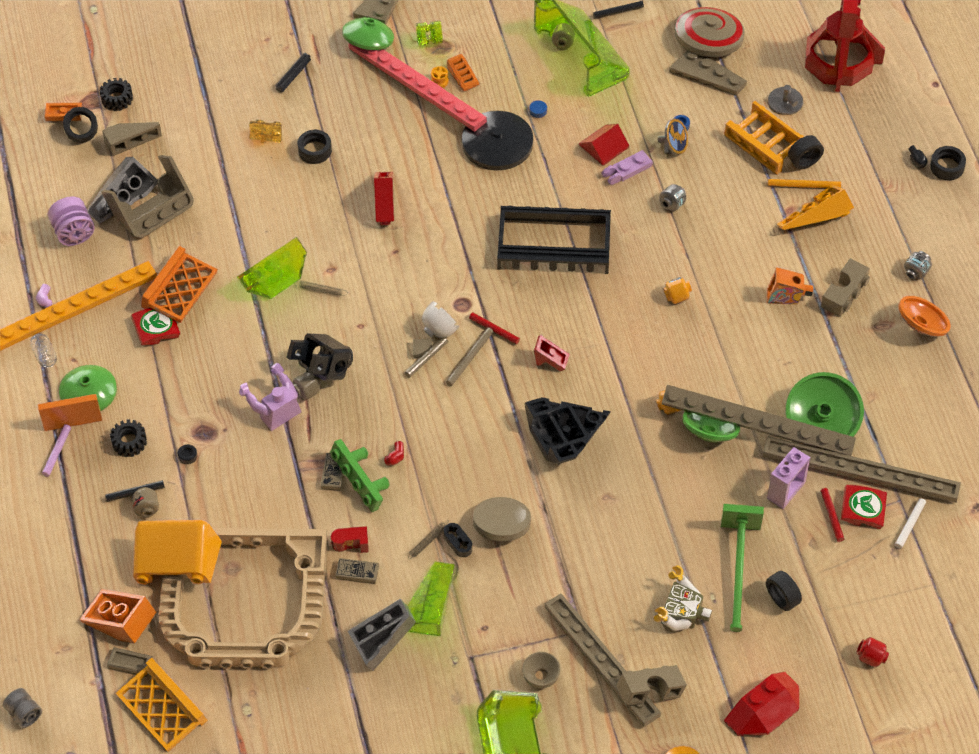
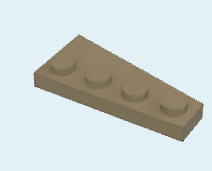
[353,0,398,24]

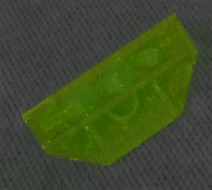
[237,237,307,299]

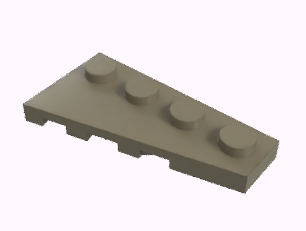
[669,50,747,96]

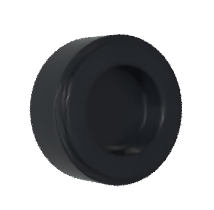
[177,444,198,464]

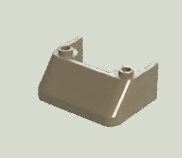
[101,155,194,238]

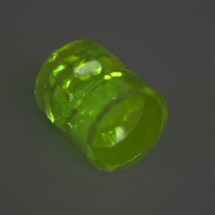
[416,21,443,46]

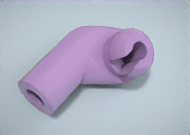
[36,284,52,308]

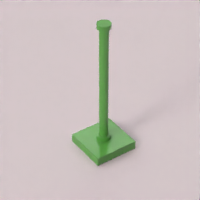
[721,504,764,632]

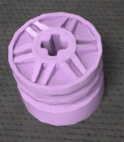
[47,197,95,246]

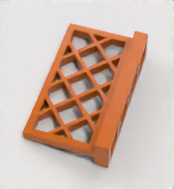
[141,246,218,323]

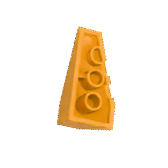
[777,185,854,230]

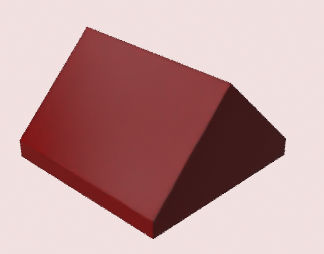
[579,124,630,166]

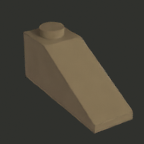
[102,122,162,156]

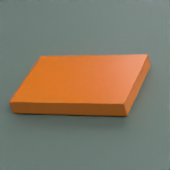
[38,394,102,431]

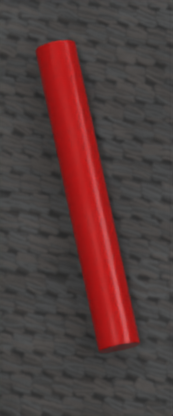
[469,312,520,345]
[820,488,845,542]

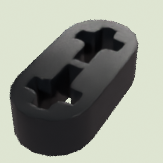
[444,523,473,557]

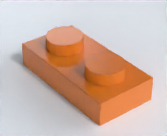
[45,103,83,121]

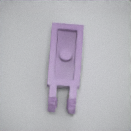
[602,150,653,185]

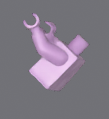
[239,363,301,431]

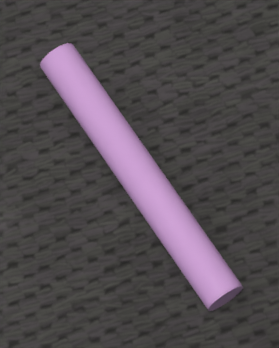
[42,425,71,477]

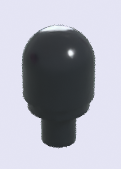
[908,145,928,168]

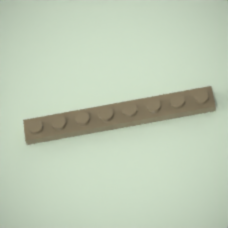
[545,593,661,727]

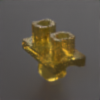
[249,119,282,143]

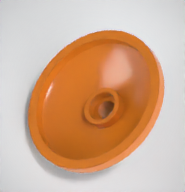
[898,296,951,337]

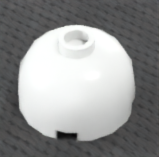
[422,301,459,338]

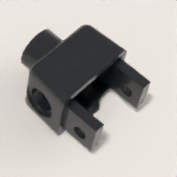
[286,333,353,381]

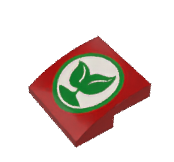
[131,305,180,345]
[841,485,887,529]

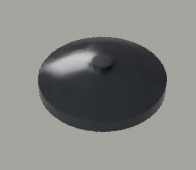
[462,111,533,170]

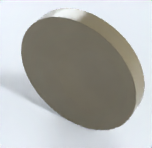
[473,497,531,541]

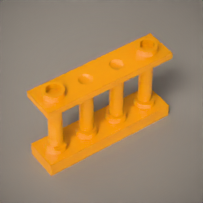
[724,101,804,175]

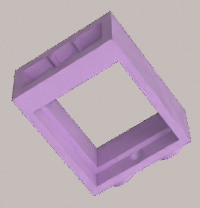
[767,447,810,509]

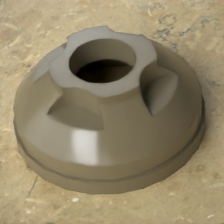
[523,652,560,688]

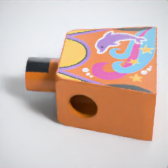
[767,267,813,305]

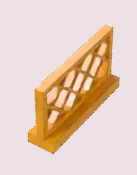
[116,658,208,752]

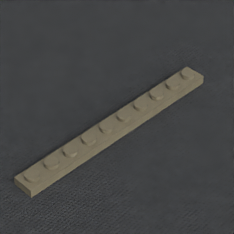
[662,385,856,456]
[763,436,961,503]

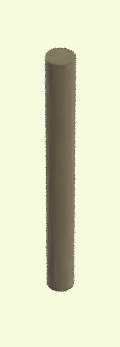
[446,328,493,386]

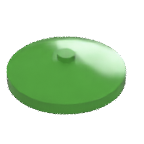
[785,372,864,437]

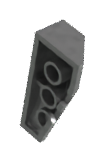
[87,157,158,224]

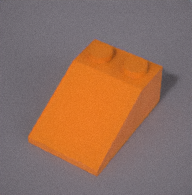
[80,589,157,644]

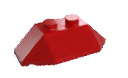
[724,672,799,736]

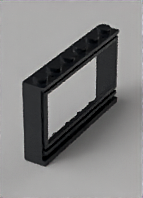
[497,205,611,274]

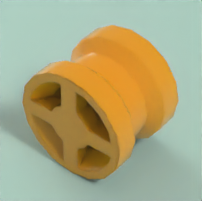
[431,66,449,88]

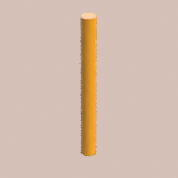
[768,179,841,188]

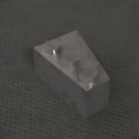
[348,599,416,671]

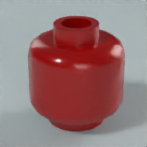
[856,637,889,668]

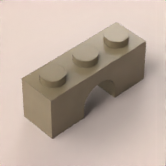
[821,258,870,317]
[616,665,687,706]

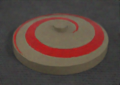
[675,7,745,57]

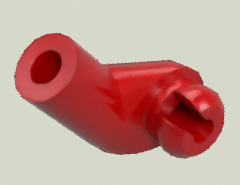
[384,441,404,466]

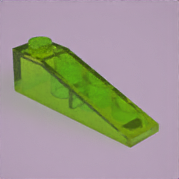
[408,561,455,636]

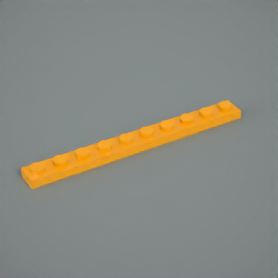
[0,261,157,351]

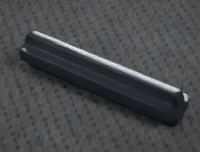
[275,53,311,92]

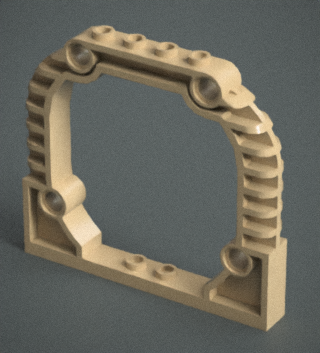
[159,528,328,669]

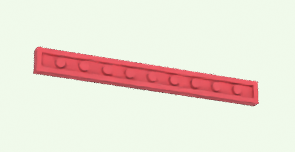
[348,43,487,132]

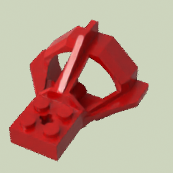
[805,0,885,92]

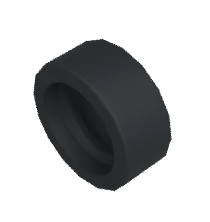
[63,107,98,143]
[297,129,332,164]
[788,135,824,169]
[930,146,966,181]
[766,571,802,611]

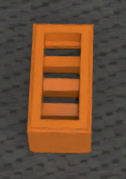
[447,54,479,91]

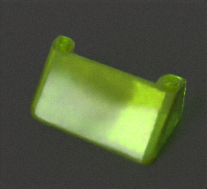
[534,0,630,97]

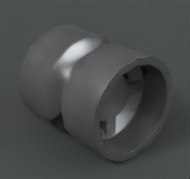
[3,688,42,728]

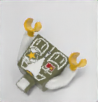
[653,565,712,631]

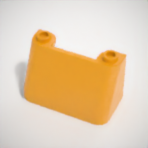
[133,520,222,585]

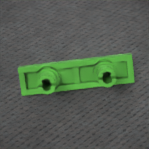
[330,439,390,512]

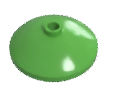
[342,17,394,50]
[59,365,117,411]
[682,411,740,442]

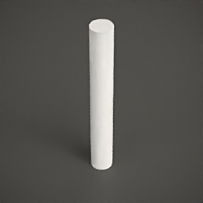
[895,498,926,549]

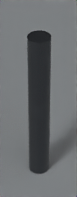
[593,1,644,19]
[105,480,165,502]

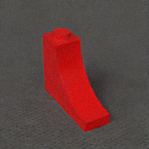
[374,172,394,225]

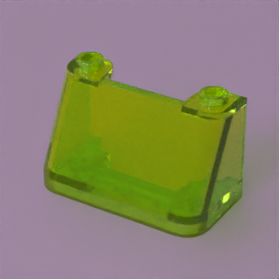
[476,690,547,754]

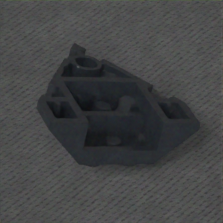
[524,397,611,464]

